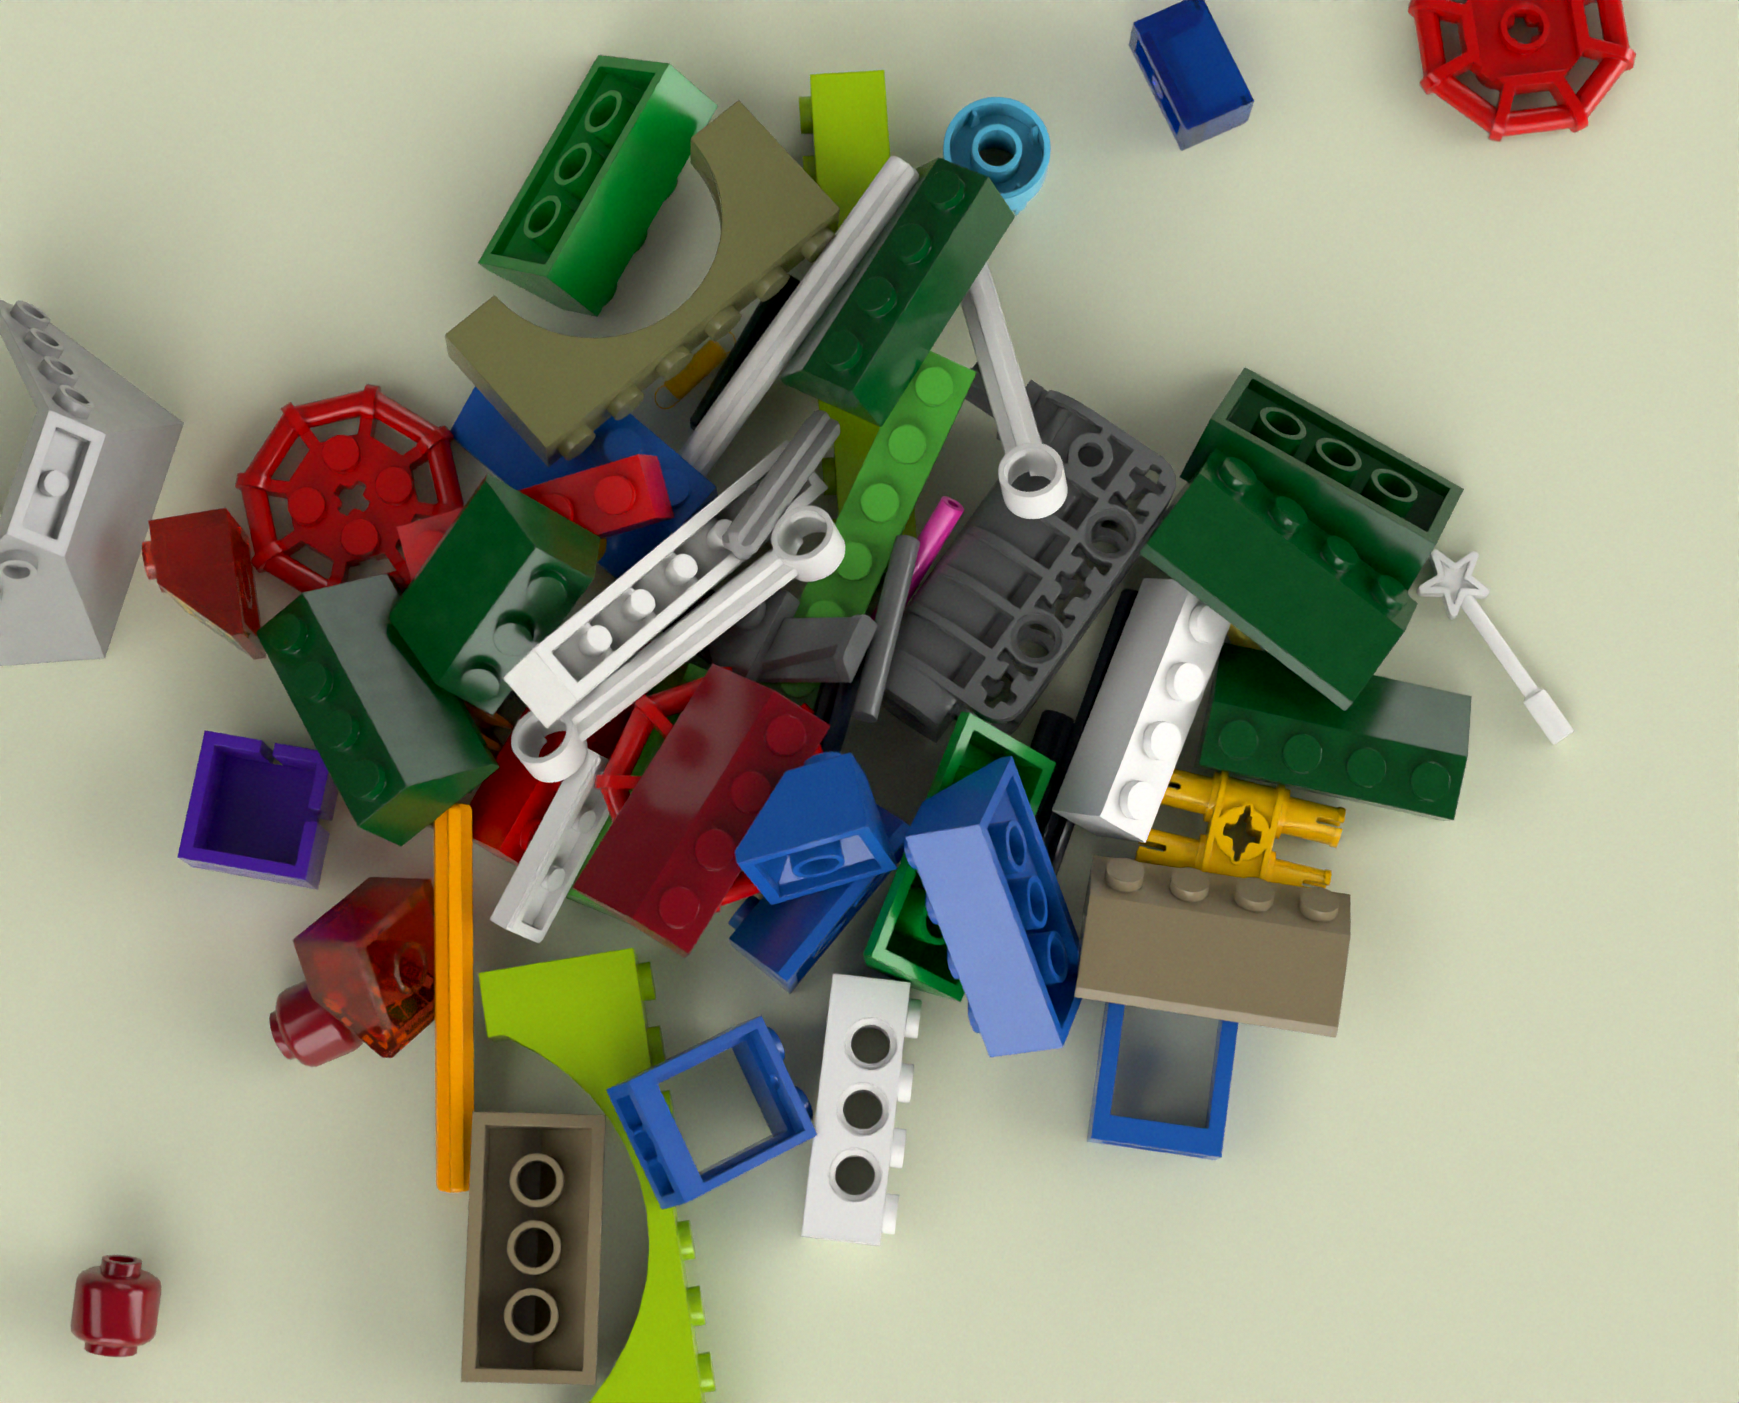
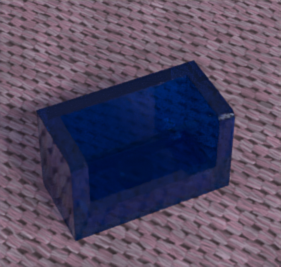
[1129,0,1254,151]

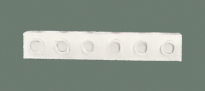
[503,440,828,728]

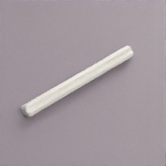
[678,156,919,477]

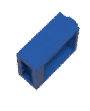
[1087,1002,1238,1160]
[606,1015,817,1210]

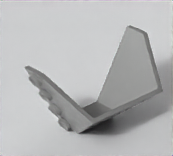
[0,300,184,666]

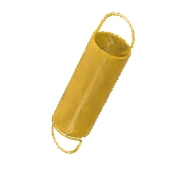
[654,332,736,409]

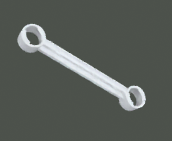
[960,262,1068,519]
[511,506,845,783]

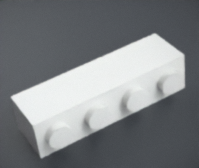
[1052,578,1231,843]

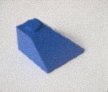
[735,752,897,905]

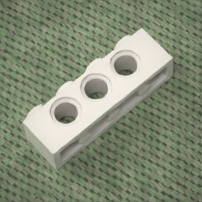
[801,973,922,1246]

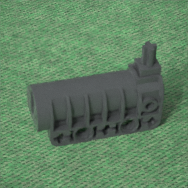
[881,362,1176,743]

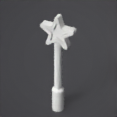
[1417,549,1574,745]

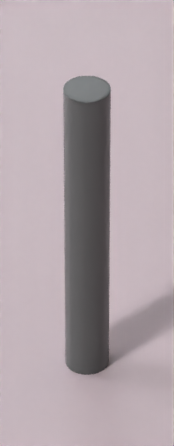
[851,535,920,723]

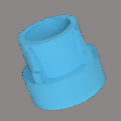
[943,97,1051,215]

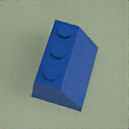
[728,804,910,994]

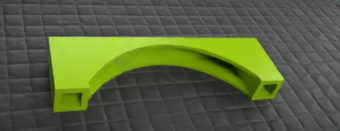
[478,948,716,1403]

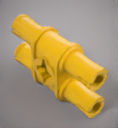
[1134,768,1346,888]

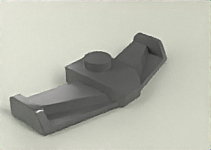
[663,589,878,683]

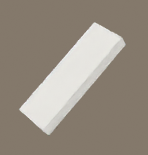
[489,748,609,944]

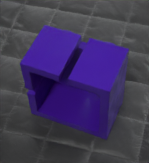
[177,730,339,890]

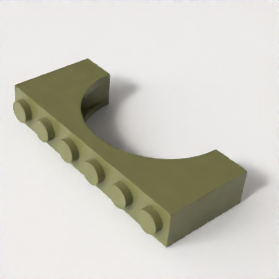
[445,100,840,468]

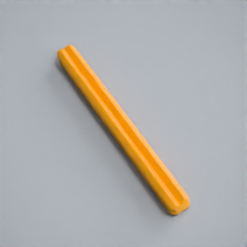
[433,803,475,1193]

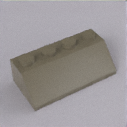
[1074,855,1351,1038]
[461,1111,606,1385]

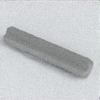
[722,410,840,560]

